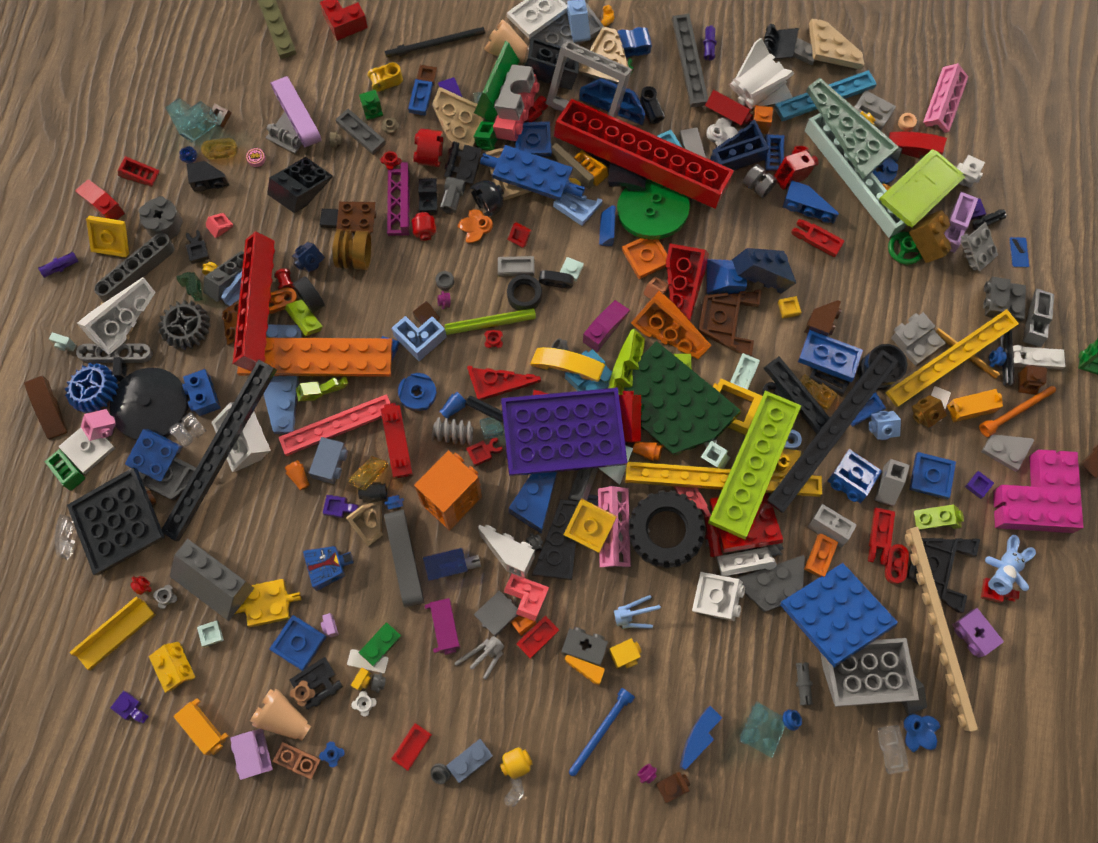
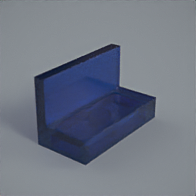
[423,548,468,581]

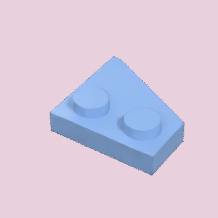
[553,193,603,226]

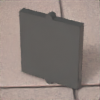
[474,590,518,637]

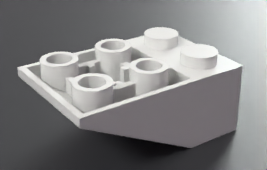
[478,525,535,578]

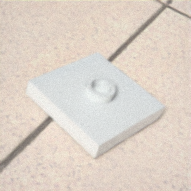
[58,428,115,474]

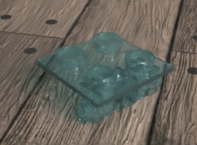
[739,701,785,758]

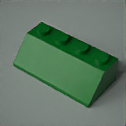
[474,41,520,122]

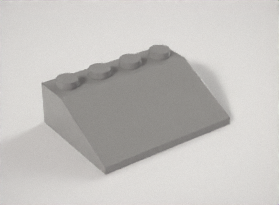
[820,638,919,707]

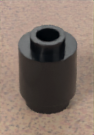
[358,482,387,503]

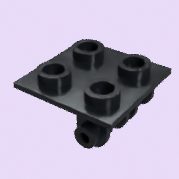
[763,24,799,60]

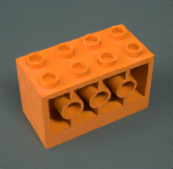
[414,450,482,531]

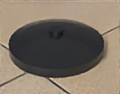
[109,368,189,441]

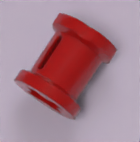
[274,268,294,290]

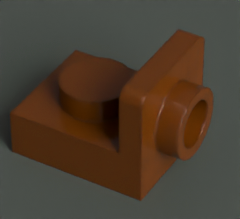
[656,772,690,803]

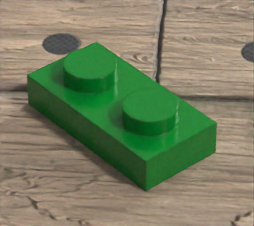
[358,622,402,667]

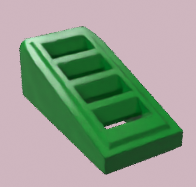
[44,449,85,491]

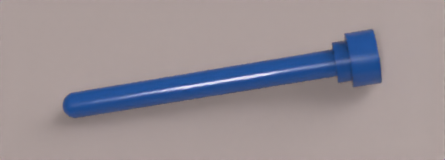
[569,688,635,776]

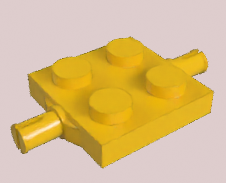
[235,579,302,628]

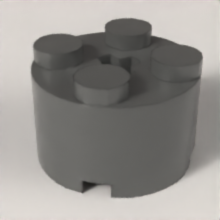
[139,196,183,239]

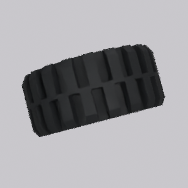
[629,490,705,569]

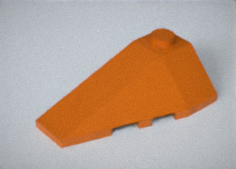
[631,291,711,359]

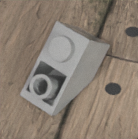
[874,459,910,507]

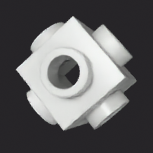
[957,155,985,188]

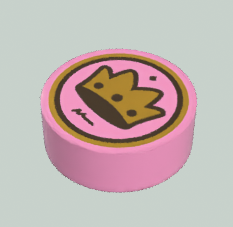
[246,148,266,167]

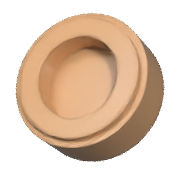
[898,113,917,131]

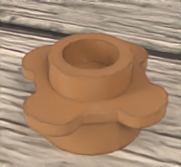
[290,681,315,706]

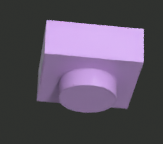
[321,613,339,638]

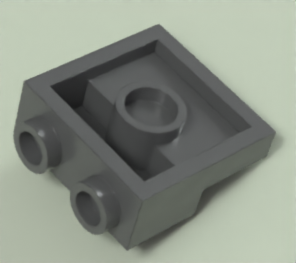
[983,277,1026,322]

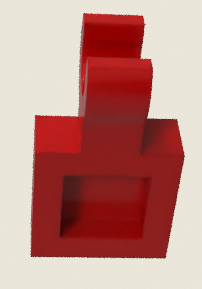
[525,95,548,123]
[981,578,1020,603]

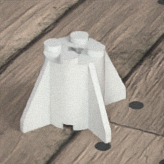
[730,38,794,109]

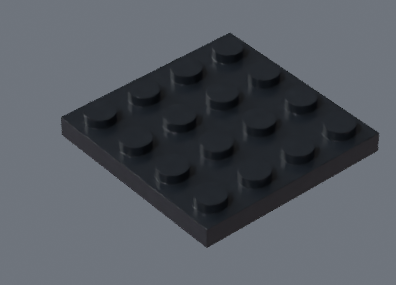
[67,467,165,576]

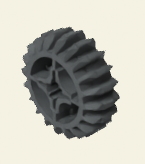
[158,300,211,350]

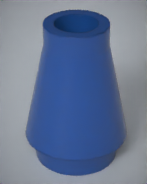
[439,392,466,418]

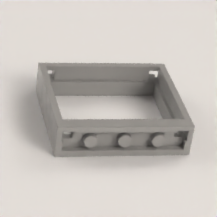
[546,41,632,118]

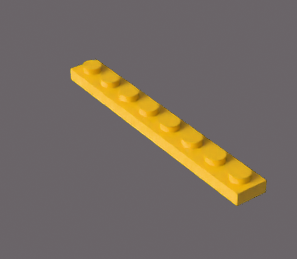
[885,309,1019,407]

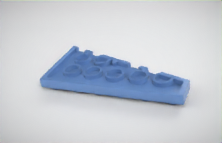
[264,325,303,434]

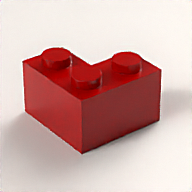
[320,0,368,41]

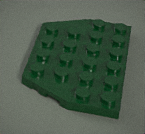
[624,341,741,456]

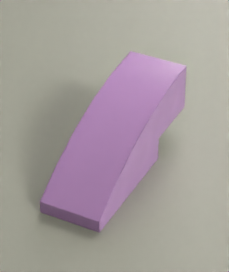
[944,192,978,253]

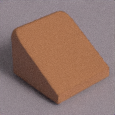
[643,276,669,299]

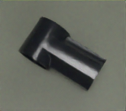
[640,86,665,124]

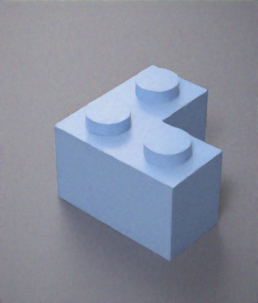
[391,316,447,361]

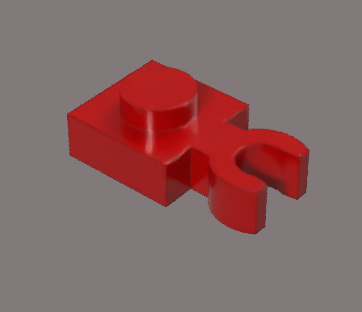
[466,438,503,467]

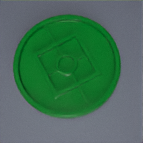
[617,179,690,240]

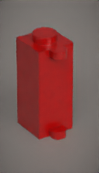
[705,89,753,126]
[619,391,641,442]

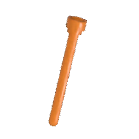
[979,386,1056,437]

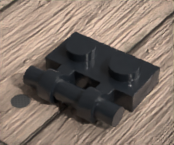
[444,141,483,185]
[289,657,343,710]

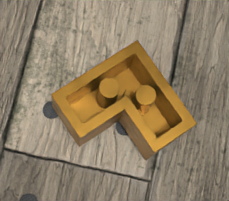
[909,210,952,263]

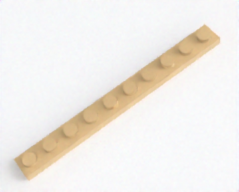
[905,527,978,731]

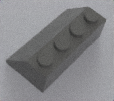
[170,539,254,621]

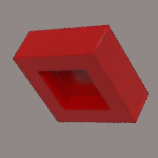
[508,222,532,248]

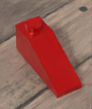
[75,179,125,220]

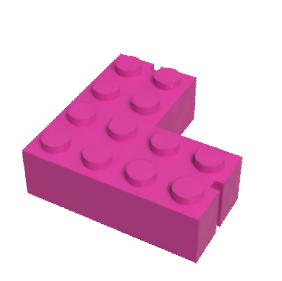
[993,450,1084,533]

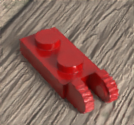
[791,219,845,258]
[868,508,895,565]

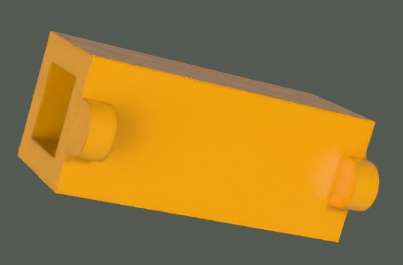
[947,389,1003,423]
[173,698,228,755]

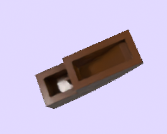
[24,375,68,440]

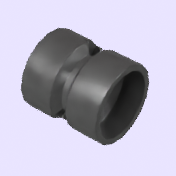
[743,164,777,198]

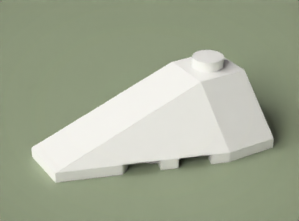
[77,277,156,355]

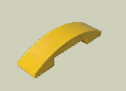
[530,348,605,382]

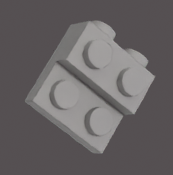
[891,312,945,366]

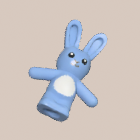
[985,535,1036,595]

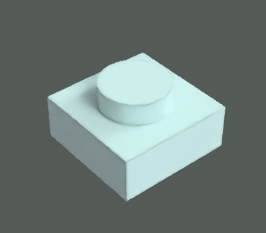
[560,257,584,282]
[49,332,76,351]
[197,620,224,647]

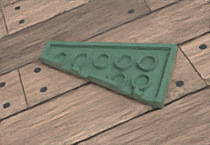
[806,78,899,179]

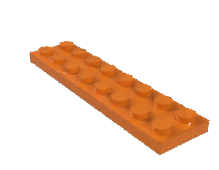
[237,338,393,377]

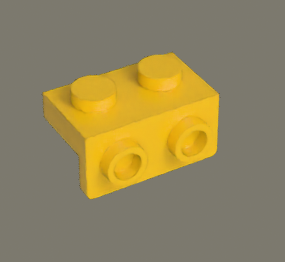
[149,642,195,693]

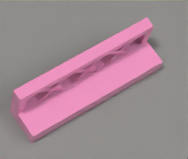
[923,64,968,133]
[598,486,631,568]

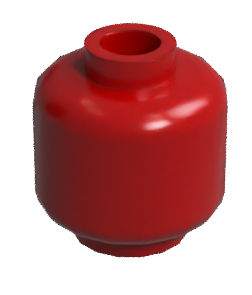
[412,212,436,241]

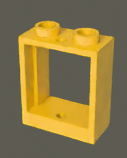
[713,379,763,435]

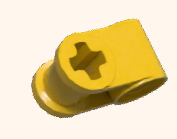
[367,63,403,92]

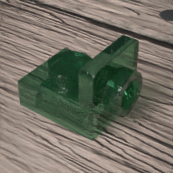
[176,272,203,301]

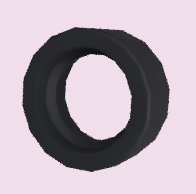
[507,274,542,311]
[293,276,325,313]

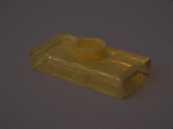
[348,456,388,490]

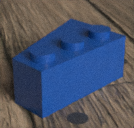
[508,472,557,534]

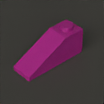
[583,300,630,353]

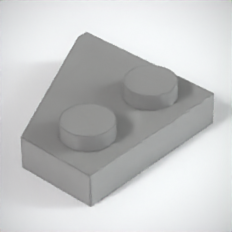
[981,435,1034,472]

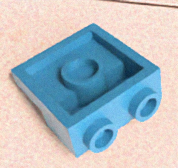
[565,349,612,391]

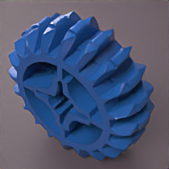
[65,363,119,414]

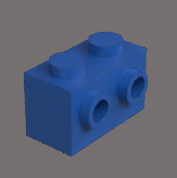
[182,369,221,416]

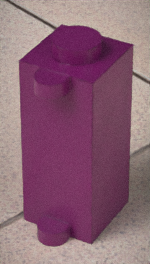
[424,598,460,655]

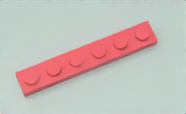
[278,394,390,456]

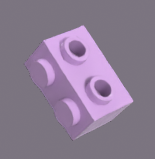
[230,729,273,780]

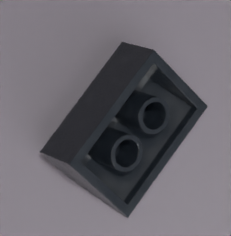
[523,37,579,90]

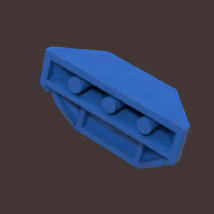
[579,78,645,126]

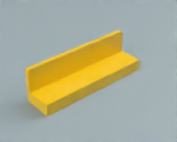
[70,597,155,670]

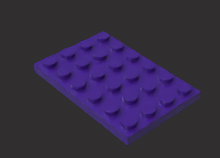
[501,388,628,476]

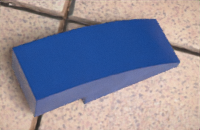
[680,706,722,770]

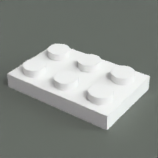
[507,0,567,39]

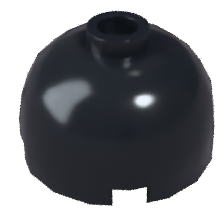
[470,180,504,217]

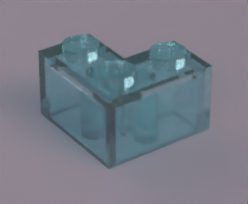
[165,98,219,143]

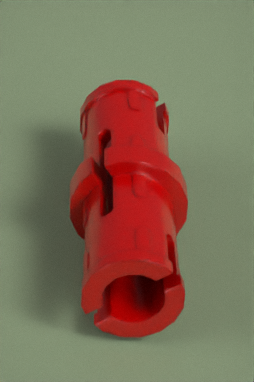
[704,516,723,557]

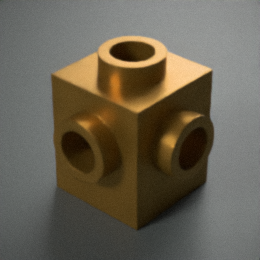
[911,395,947,428]

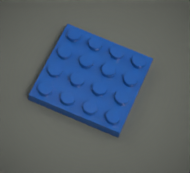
[780,563,898,667]

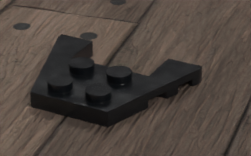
[907,538,980,614]

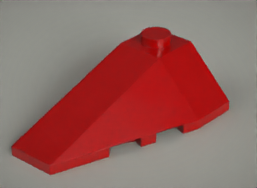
[666,244,709,321]

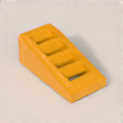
[574,150,608,186]
[564,654,605,686]

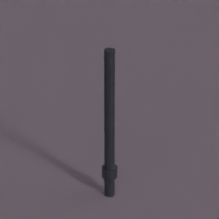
[384,27,485,58]

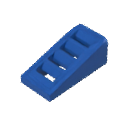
[764,135,784,171]

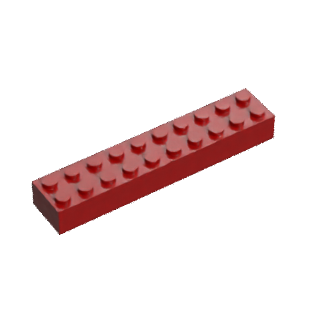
[554,98,734,209]

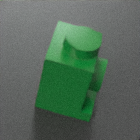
[359,90,383,121]
[473,121,498,151]

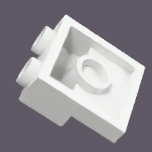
[692,572,745,621]

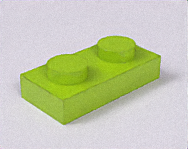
[285,299,323,336]

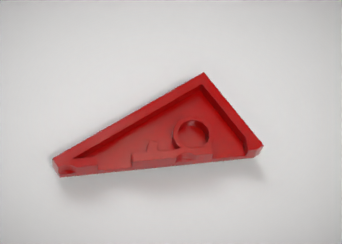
[467,366,541,401]

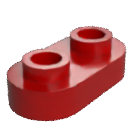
[885,544,909,584]

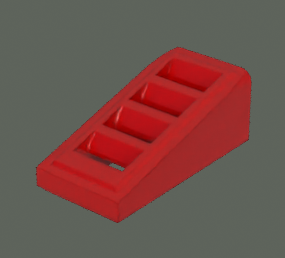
[117,156,160,186]

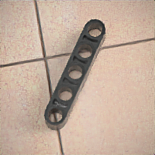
[94,233,175,302]
[384,510,424,608]

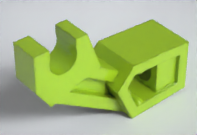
[295,377,348,401]

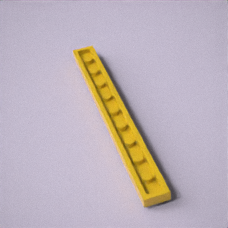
[625,462,822,497]

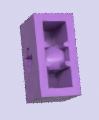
[952,608,1004,658]

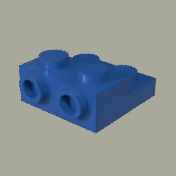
[828,449,882,503]

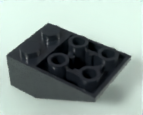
[267,157,333,214]

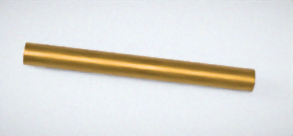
[935,328,1000,379]

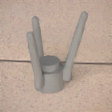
[454,636,505,679]

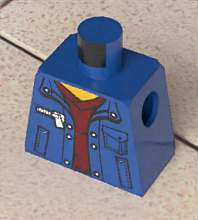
[303,546,354,591]

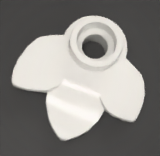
[706,118,738,147]

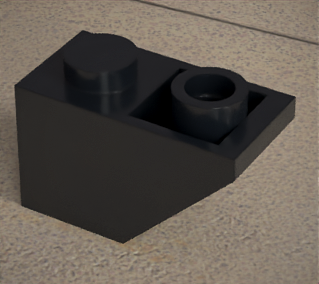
[186,161,229,192]

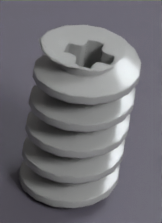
[432,417,473,446]

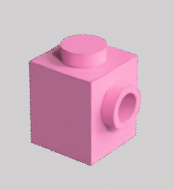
[81,409,116,441]

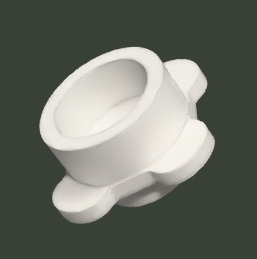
[352,691,377,716]

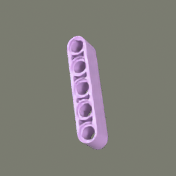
[271,76,322,148]

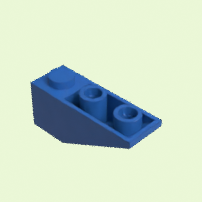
[782,181,839,224]

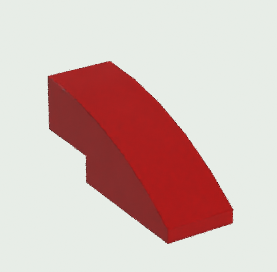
[888,132,947,159]

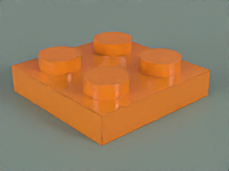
[622,238,667,279]

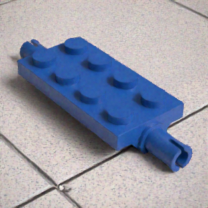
[480,145,585,201]

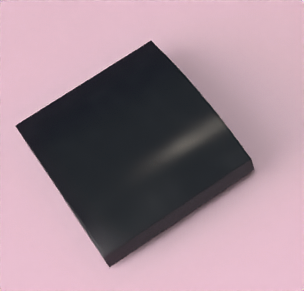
[608,162,647,191]

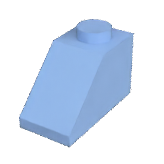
[567,0,590,43]

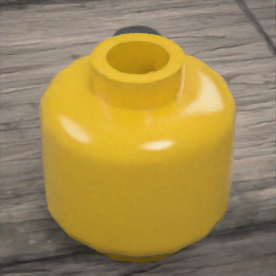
[500,747,533,779]

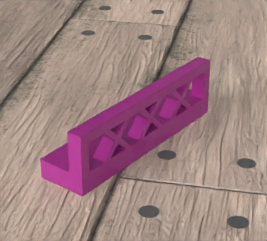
[387,162,410,236]

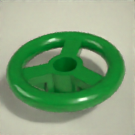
[888,231,922,265]

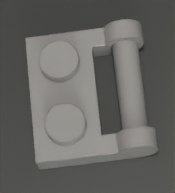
[854,90,896,131]

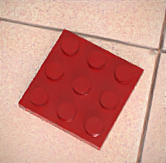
[710,493,783,553]

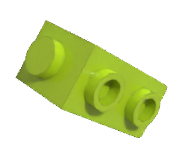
[914,504,964,530]

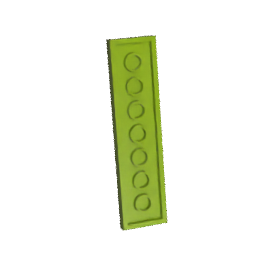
[708,390,801,539]

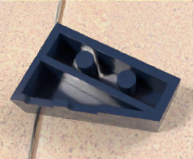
[710,119,769,170]
[732,248,797,294]

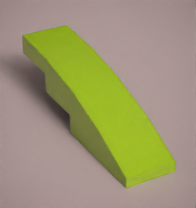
[608,329,645,395]

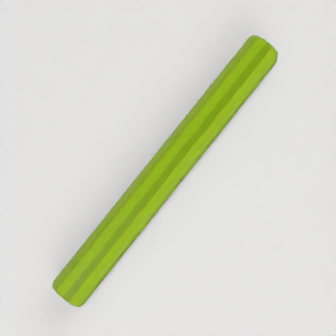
[444,308,536,335]

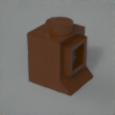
[1018,365,1047,395]

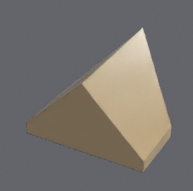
[346,501,384,546]

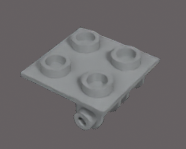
[265,112,302,154]
[960,222,998,271]

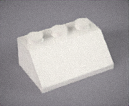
[212,402,271,472]

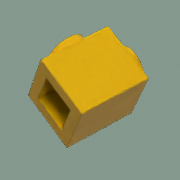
[609,638,642,669]

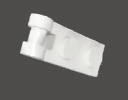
[1013,345,1065,370]
[717,547,777,576]

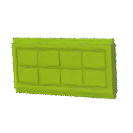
[879,149,965,228]

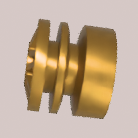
[332,229,372,270]

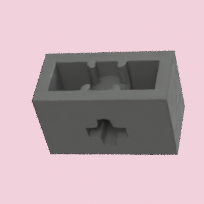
[561,627,608,667]

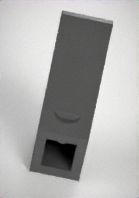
[203,251,244,302]

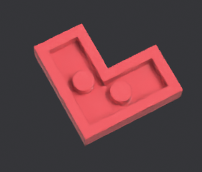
[504,573,549,621]

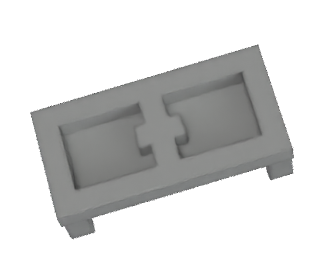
[807,504,857,548]

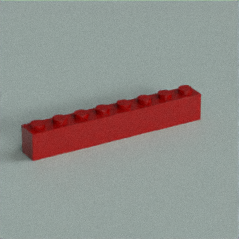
[232,231,275,372]

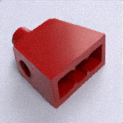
[774,151,819,190]

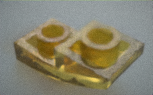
[799,374,838,410]

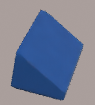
[599,205,616,246]

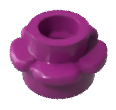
[437,291,451,309]
[637,764,657,784]

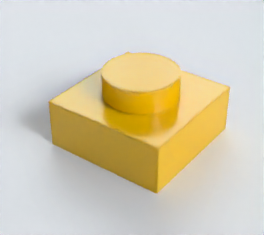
[351,667,371,691]

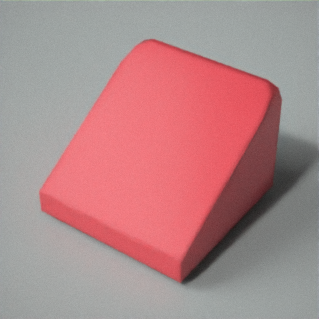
[206,213,233,238]

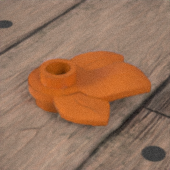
[458,209,493,243]

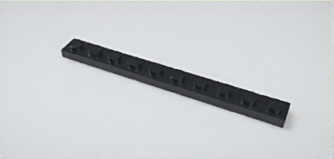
[766,350,898,513]
[162,359,277,542]

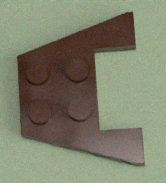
[698,289,762,356]

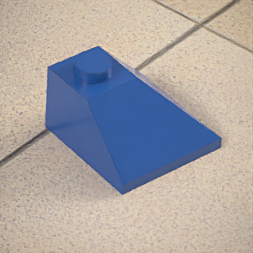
[707,259,747,294]

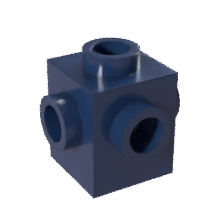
[292,242,325,272]

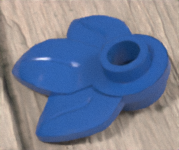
[904,714,941,752]

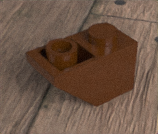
[804,300,842,336]

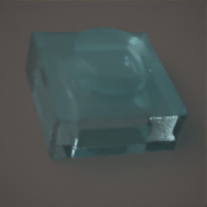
[479,417,503,439]

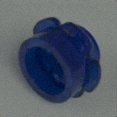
[179,146,197,164]

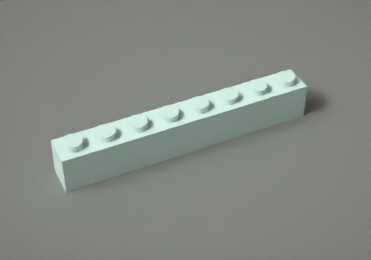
[805,113,906,238]

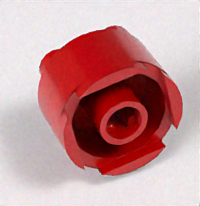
[413,128,443,167]

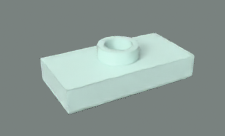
[730,353,760,390]

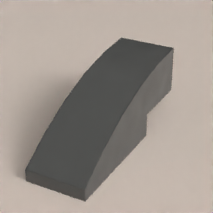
[1023,288,1054,347]

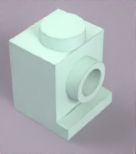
[701,441,731,469]

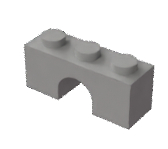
[495,65,535,121]

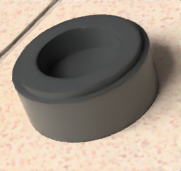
[435,271,454,290]

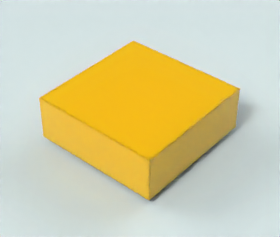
[778,296,802,319]

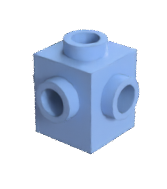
[869,411,901,440]

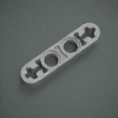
[76,343,153,363]

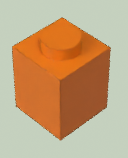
[751,105,773,134]

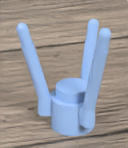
[614,595,661,629]

